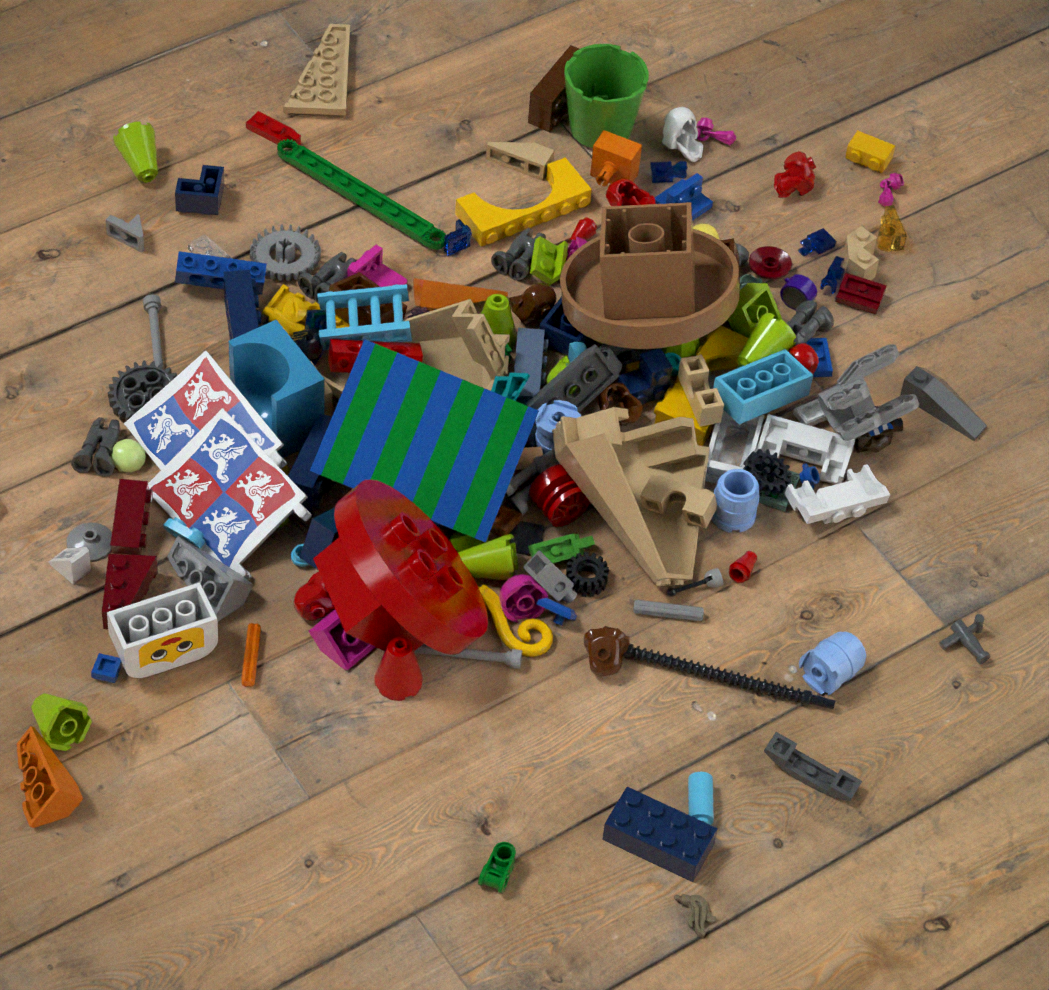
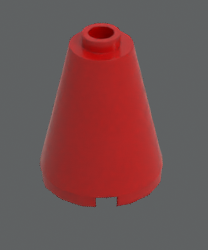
[374,637,423,701]

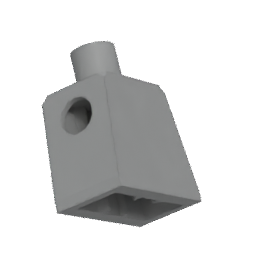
[523,550,577,603]

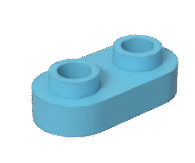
[163,517,205,549]

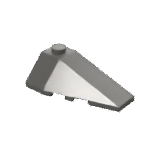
[167,536,253,622]

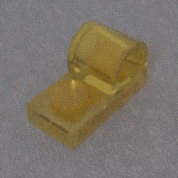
[876,205,907,252]

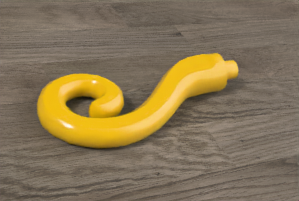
[477,585,553,657]

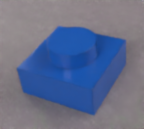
[91,653,123,683]

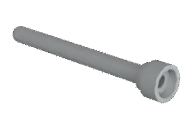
[143,294,163,367]
[414,644,522,669]

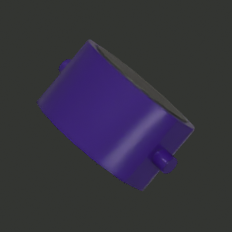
[780,274,818,311]

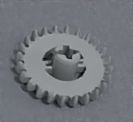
[250,224,321,281]

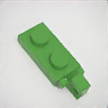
[528,533,595,564]

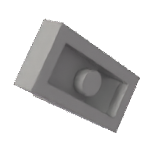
[106,214,144,253]

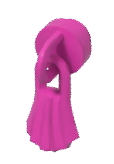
[696,117,736,146]
[878,173,904,207]

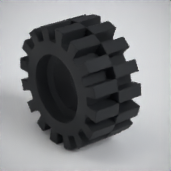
[566,552,609,597]

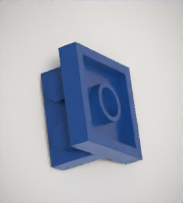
[655,173,713,221]

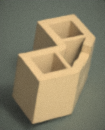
[843,226,879,280]

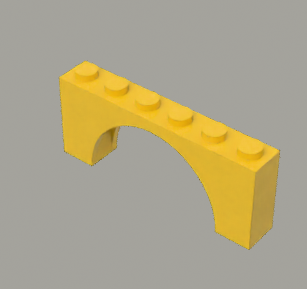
[455,157,592,247]
[654,326,748,446]

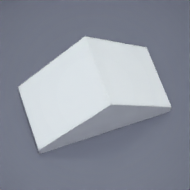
[49,547,91,585]

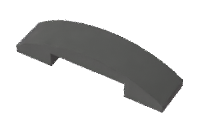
[764,732,862,801]

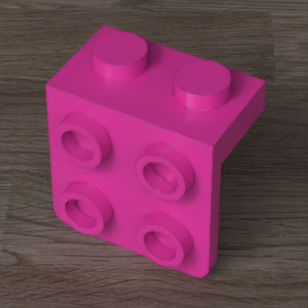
[347,244,407,287]

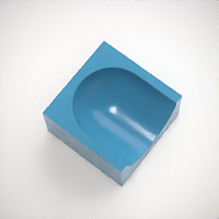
[228,320,325,458]

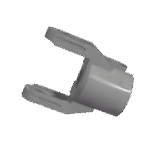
[818,344,920,441]

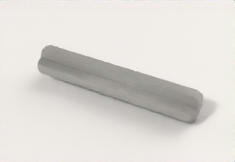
[633,600,704,621]

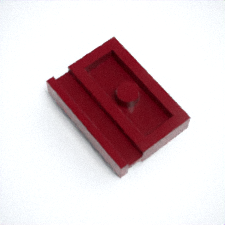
[835,273,887,314]

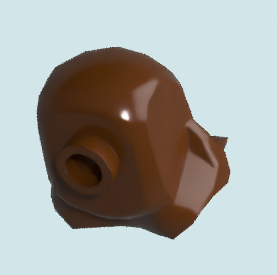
[509,283,557,324]
[597,382,643,426]
[583,626,630,676]

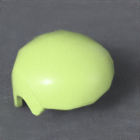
[110,439,146,473]

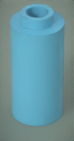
[688,772,714,825]

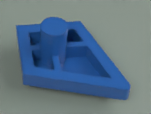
[537,598,577,626]

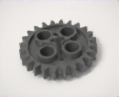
[108,360,177,421]

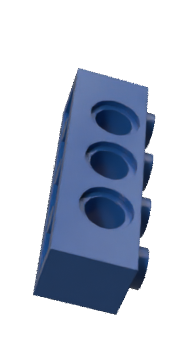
[175,251,267,295]

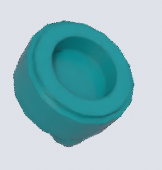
[665,353,681,376]

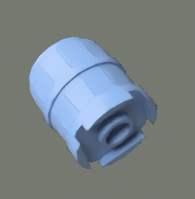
[535,400,581,454]
[711,469,759,533]
[799,631,866,695]

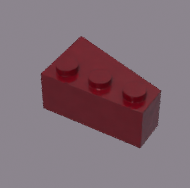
[110,479,153,555]
[102,554,158,629]

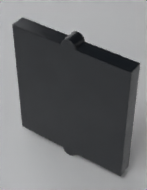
[509,521,544,556]

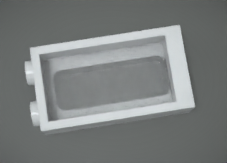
[705,410,764,484]

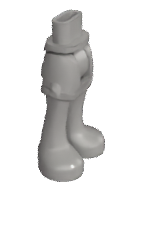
[505,448,560,515]

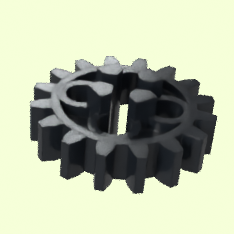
[743,449,792,496]

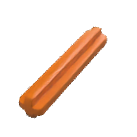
[241,623,261,687]

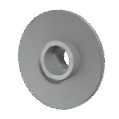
[67,523,112,562]

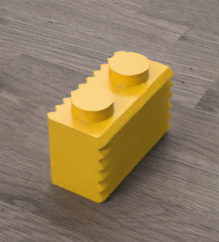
[845,130,895,173]

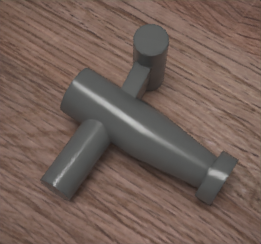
[939,614,990,664]

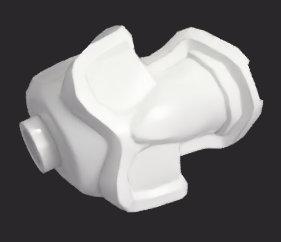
[662,107,703,162]

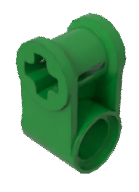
[478,842,516,894]

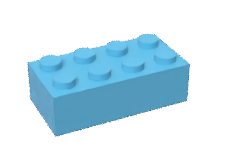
[713,349,813,424]

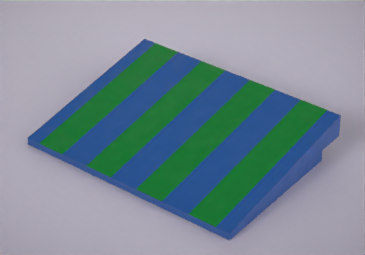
[310,339,539,543]

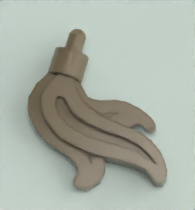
[674,894,716,938]

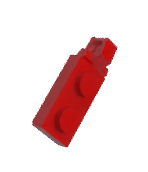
[246,111,301,145]

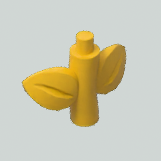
[262,298,310,337]

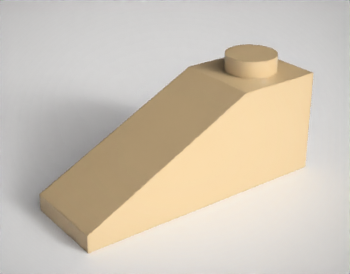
[486,142,555,181]

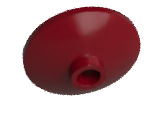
[749,246,792,279]

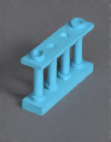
[317,284,412,350]

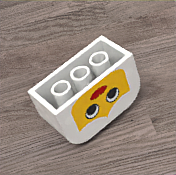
[107,582,218,678]

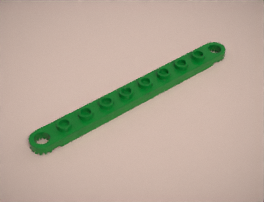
[277,139,447,250]

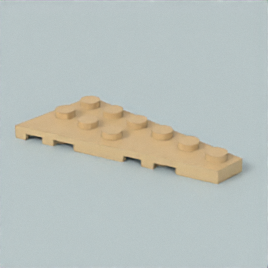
[283,24,350,115]

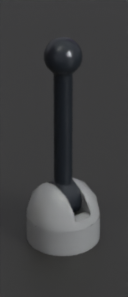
[667,568,723,597]

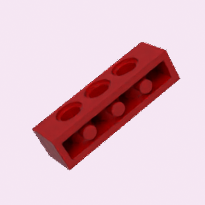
[328,339,423,373]

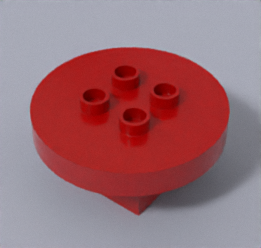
[313,479,488,655]

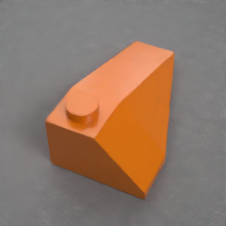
[413,278,508,312]
[16,726,83,828]

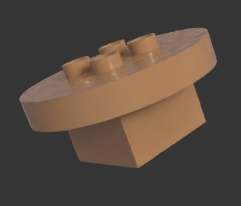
[560,202,740,349]

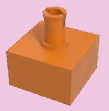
[590,130,642,187]

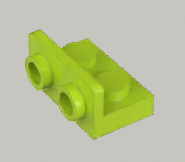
[530,236,568,285]

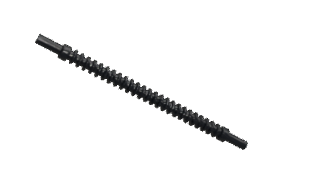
[623,644,836,710]

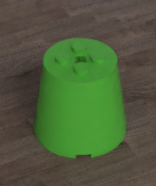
[564,44,649,148]

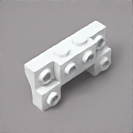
[755,414,856,485]
[784,464,890,524]

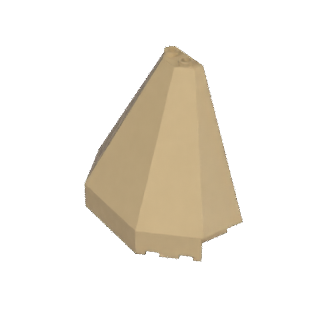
[315,299,509,399]
[552,407,710,587]

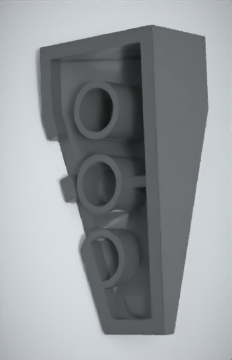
[900,366,987,441]

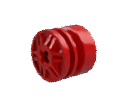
[529,464,590,527]

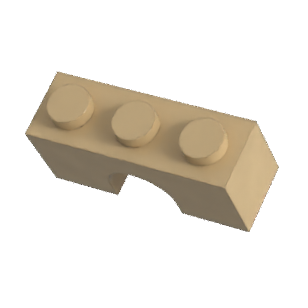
[678,355,724,427]
[640,474,717,528]

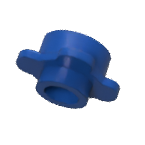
[800,463,820,489]

